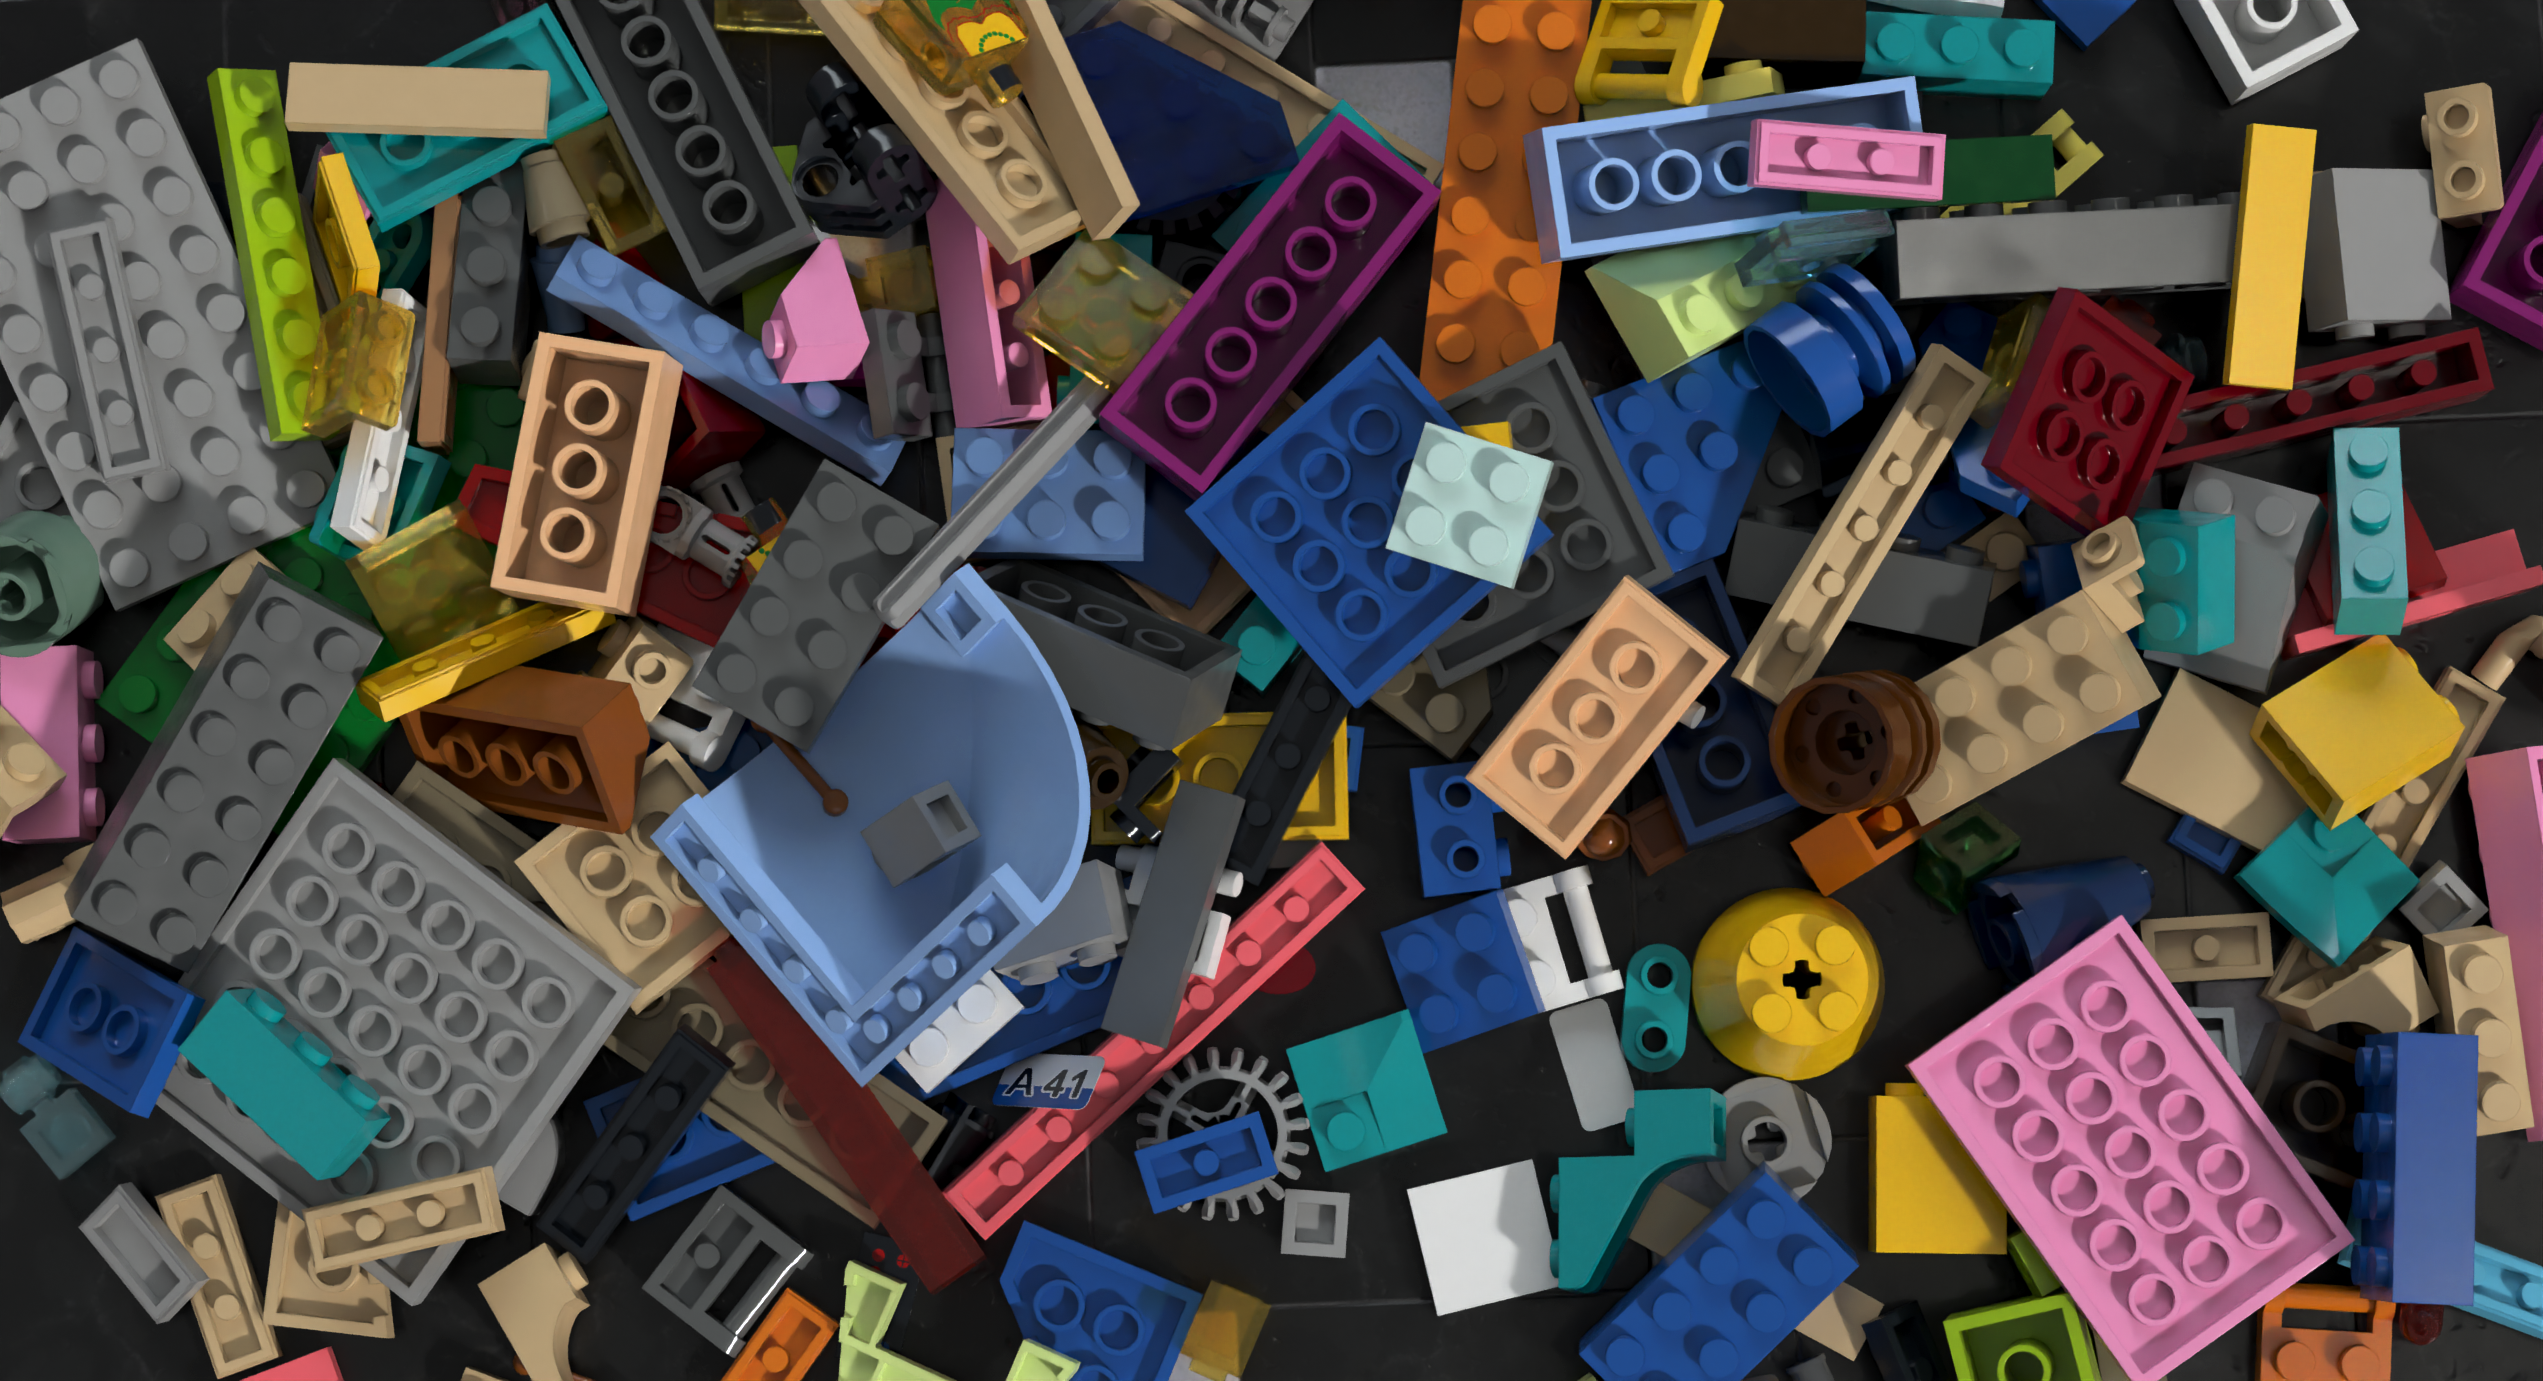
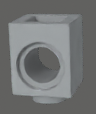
[860,780,982,888]

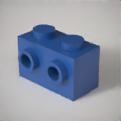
[1408,761,1511,900]

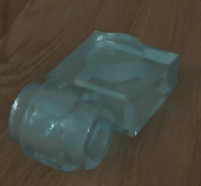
[0,1053,116,1180]

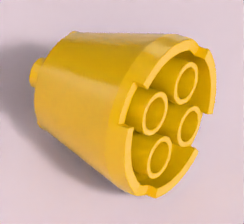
[1690,888,1885,1081]

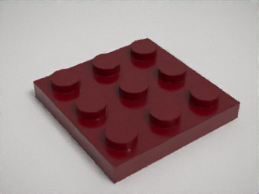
[1981,287,2195,537]

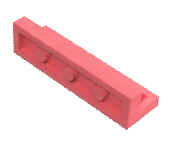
[2281,529,2543,661]

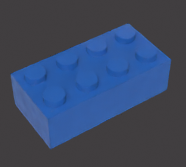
[2350,1032,2479,1306]
[1579,1160,1859,1381]

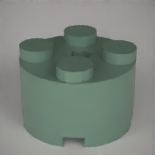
[0,510,105,658]

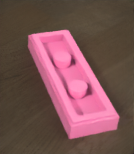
[1747,119,1946,202]

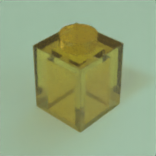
[1180,1278,1272,1381]

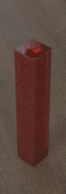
[707,937,987,1296]

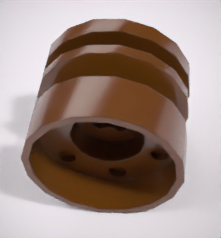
[1768,669,1941,814]

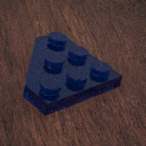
[1063,21,1300,224]

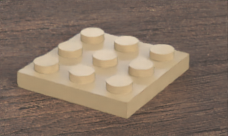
[514,741,735,1015]

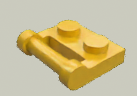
[1574,0,1724,107]

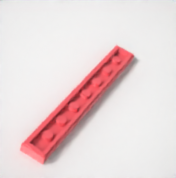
[941,840,1365,1240]

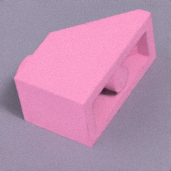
[762,238,870,384]

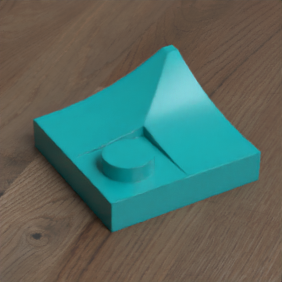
[2233,806,2420,968]
[1286,1009,1448,1172]

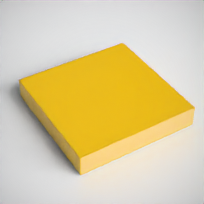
[312,152,380,327]

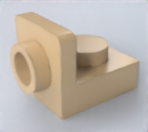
[2071,516,2145,634]

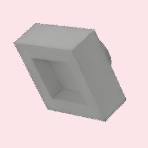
[2395,859,2489,935]
[1281,1188,1350,1258]

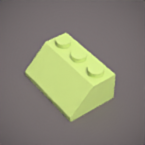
[1584,229,1817,383]

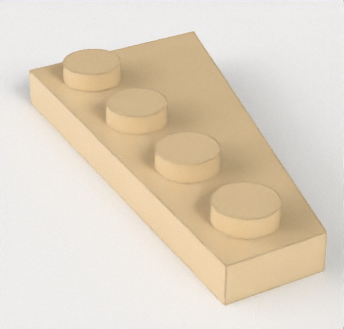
[262,1201,395,1338]

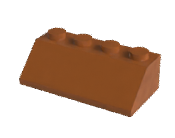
[399,665,650,835]

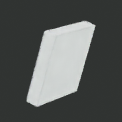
[1406,1159,1558,1316]

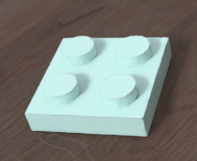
[1385,422,1554,589]

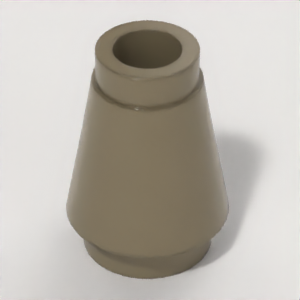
[520,149,591,249]

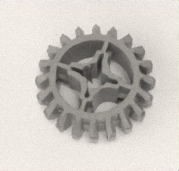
[1136,1047,1310,1221]

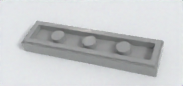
[46,217,171,484]

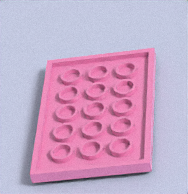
[1905,915,2355,1381]

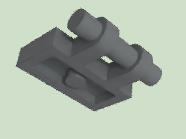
[860,308,956,442]

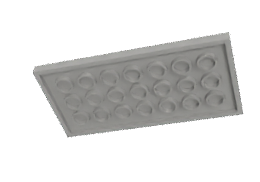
[0,38,338,611]

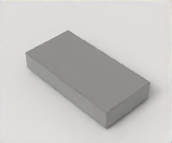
[79,1182,210,1324]

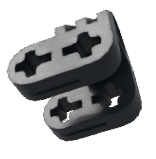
[791,61,938,239]

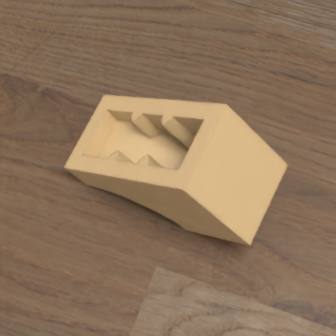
[2273,936,2440,1037]
[477,1243,590,1381]

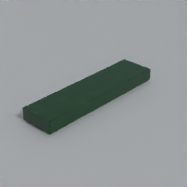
[1800,134,2056,214]

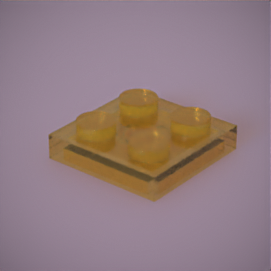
[1013,229,1194,395]
[344,499,519,662]

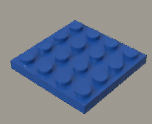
[1185,337,1555,708]

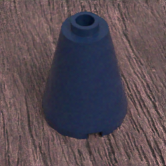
[1967,855,2155,993]

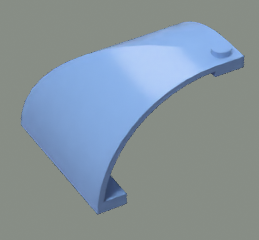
[650,563,1091,1088]

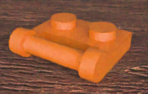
[2255,1283,2396,1381]

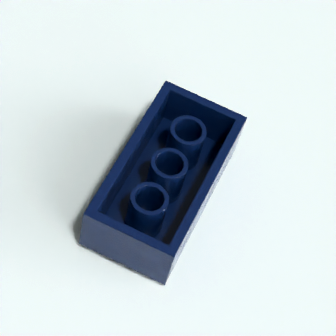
[1591,559,1805,854]

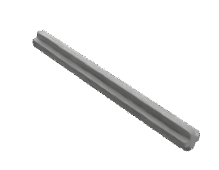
[872,344,1140,629]

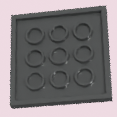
[1422,341,1675,689]

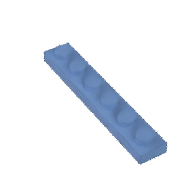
[546,235,906,486]

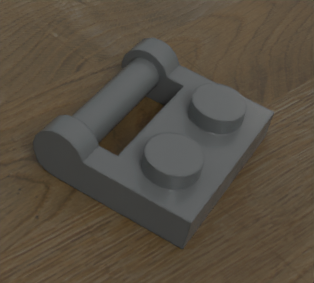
[642,1184,815,1358]

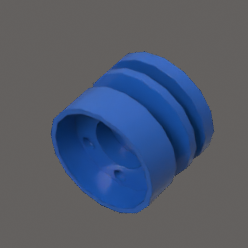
[1743,263,1916,437]

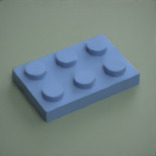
[951,428,1146,561]

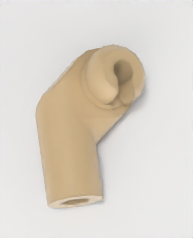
[2471,615,2543,691]

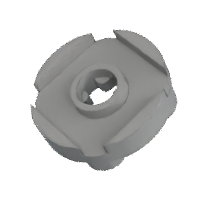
[1704,1077,1832,1198]

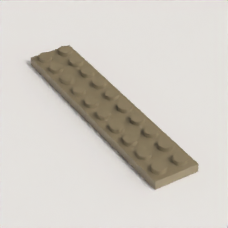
[392,761,948,1230]

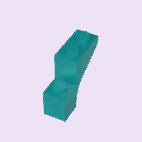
[1550,1088,1726,1294]

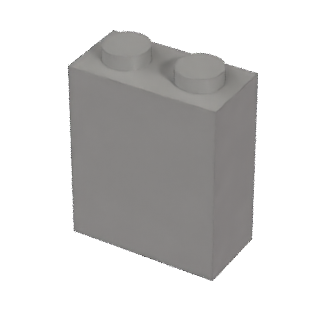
[2303,168,2452,342]

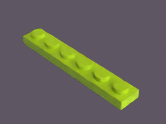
[207,68,340,442]

